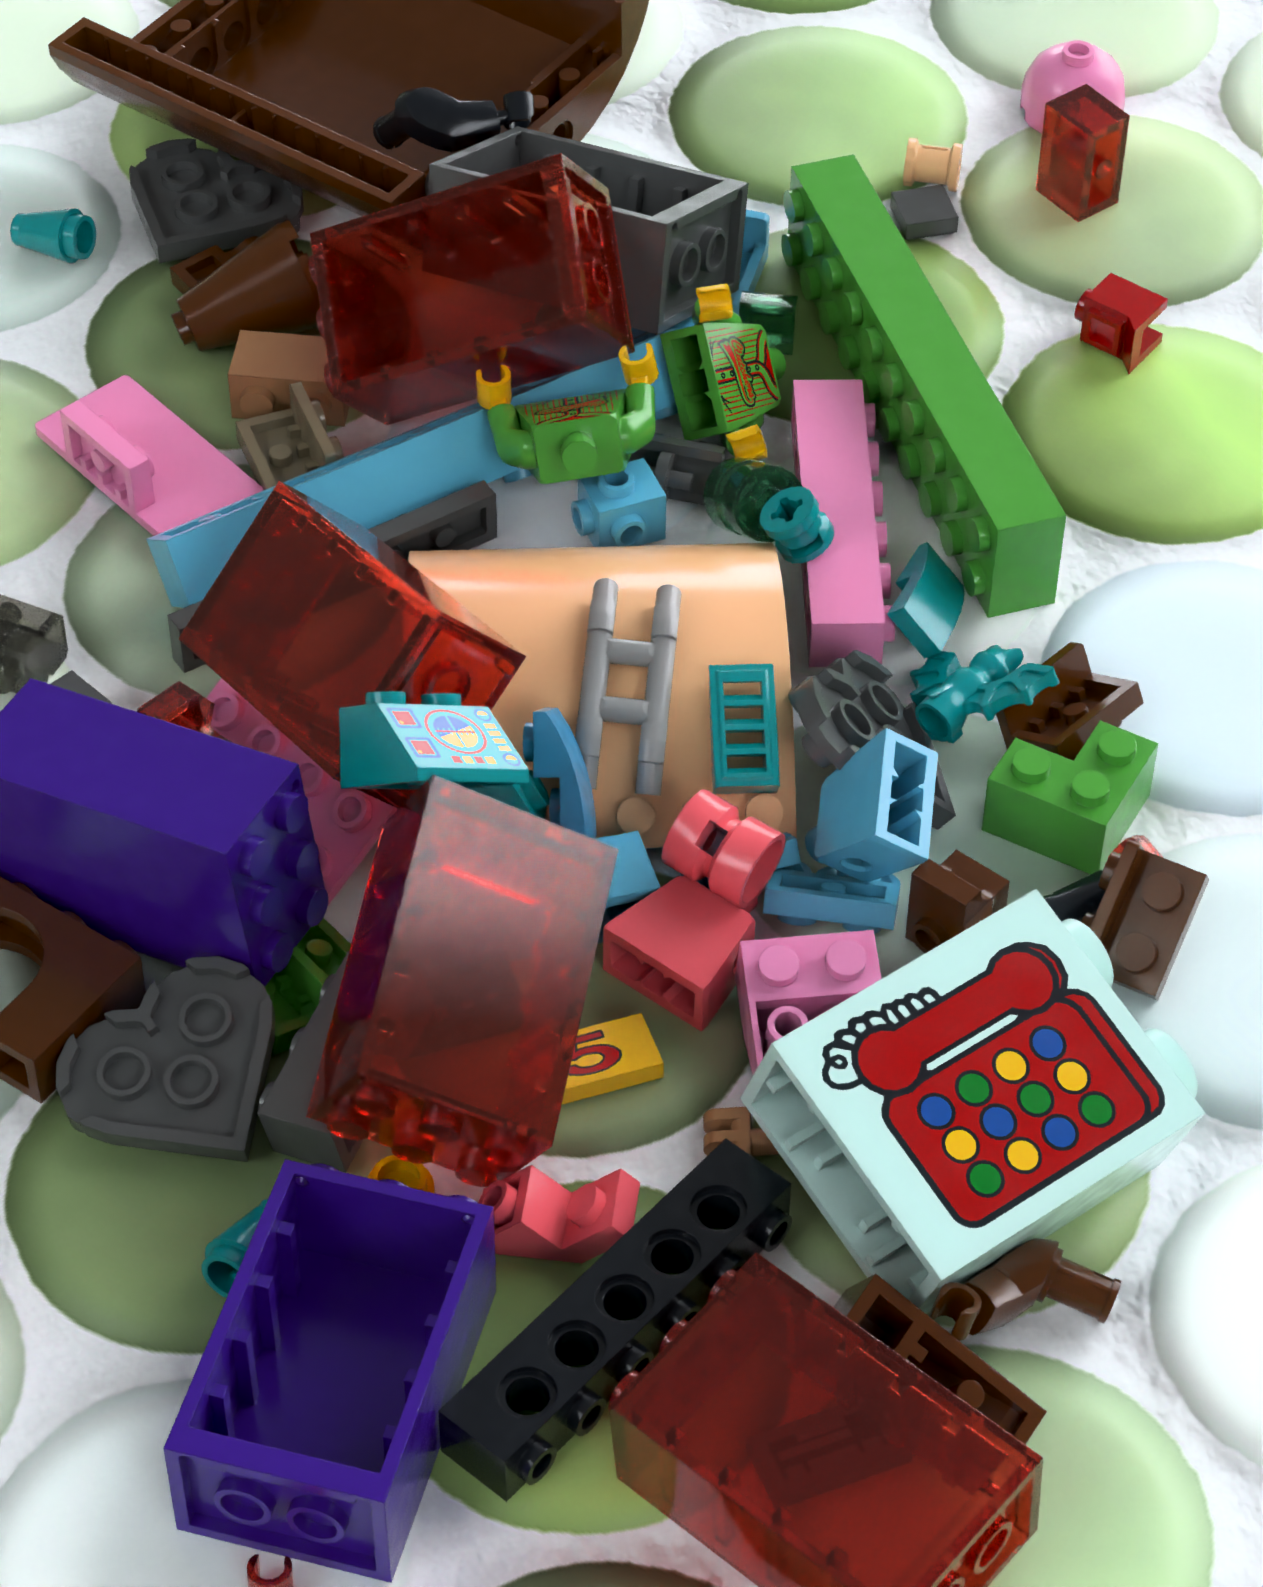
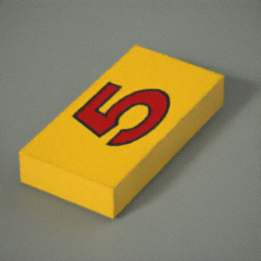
[513,1013,664,1112]

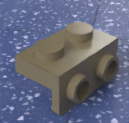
[235,382,344,490]

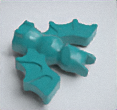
[910,645,1060,743]

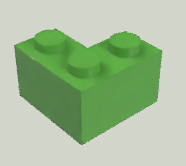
[982,720,1159,875]

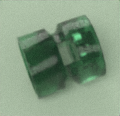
[703,457,803,543]

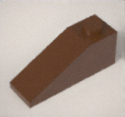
[807,1274,1047,1472]

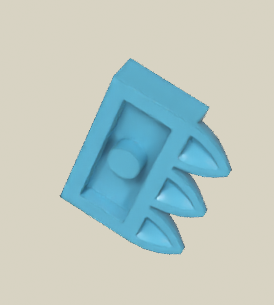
[763,862,901,934]

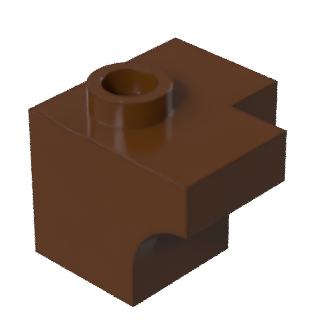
[905,849,1010,953]

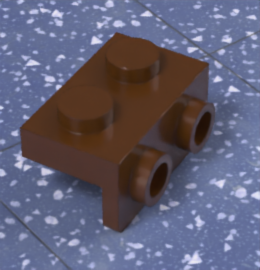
[996,642,1144,761]

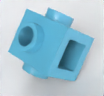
[571,458,666,547]

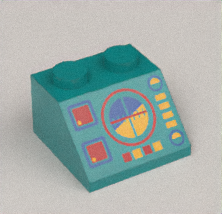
[339,691,529,790]

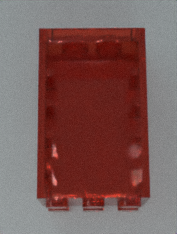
[308,153,635,425]
[178,481,526,819]
[306,775,619,1187]
[608,1252,1043,1587]

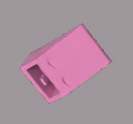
[735,930,882,1076]

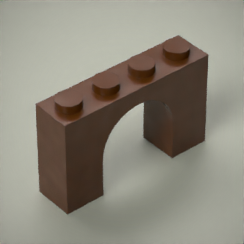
[0,876,146,1104]

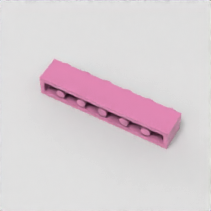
[791,379,895,667]

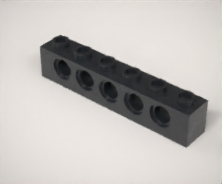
[438,1139,792,1502]

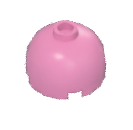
[1020,40,1125,141]

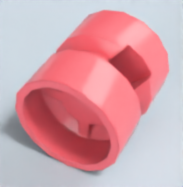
[661,789,786,909]

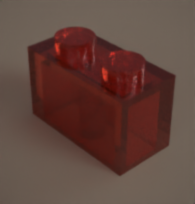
[1036,84,1130,222]

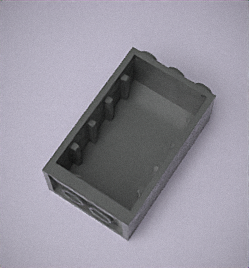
[422,126,749,335]

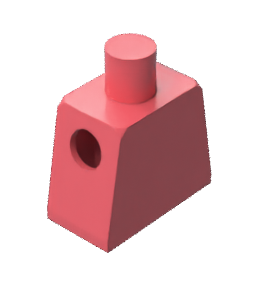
[603,876,758,1032]

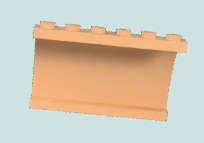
[407,543,797,854]

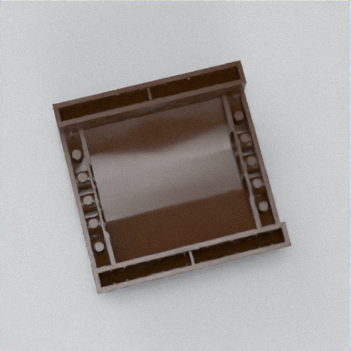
[48,0,649,244]

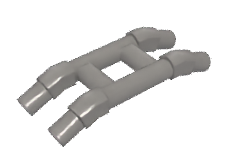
[575,578,682,796]

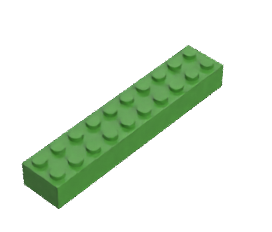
[781,154,1066,618]

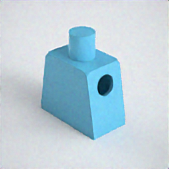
[805,728,938,882]

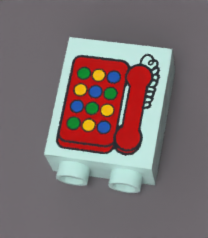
[740,889,1205,1314]

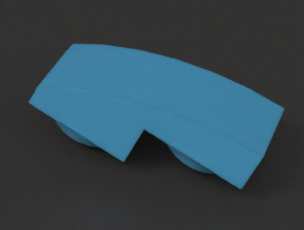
[523,707,597,844]

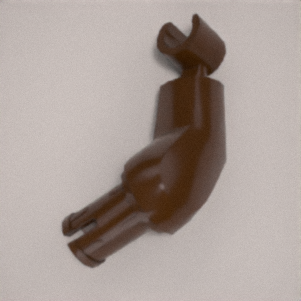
[929,1238,1121,1341]

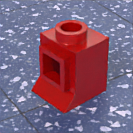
[1074,273,1168,375]

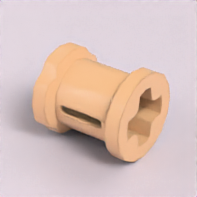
[903,138,963,192]

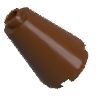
[171,220,334,351]

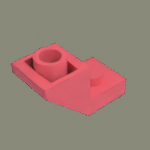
[478,1165,640,1264]

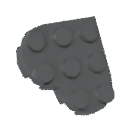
[129,138,304,264]
[788,650,956,830]
[56,956,275,1162]

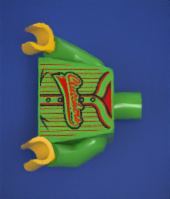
[660,283,786,467]
[476,343,659,484]

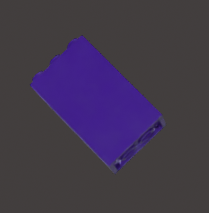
[0,678,328,986]
[163,1159,497,1583]

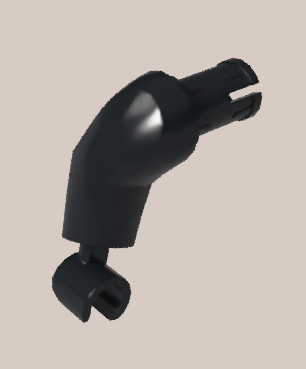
[373,87,534,152]

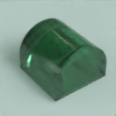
[739,291,799,355]

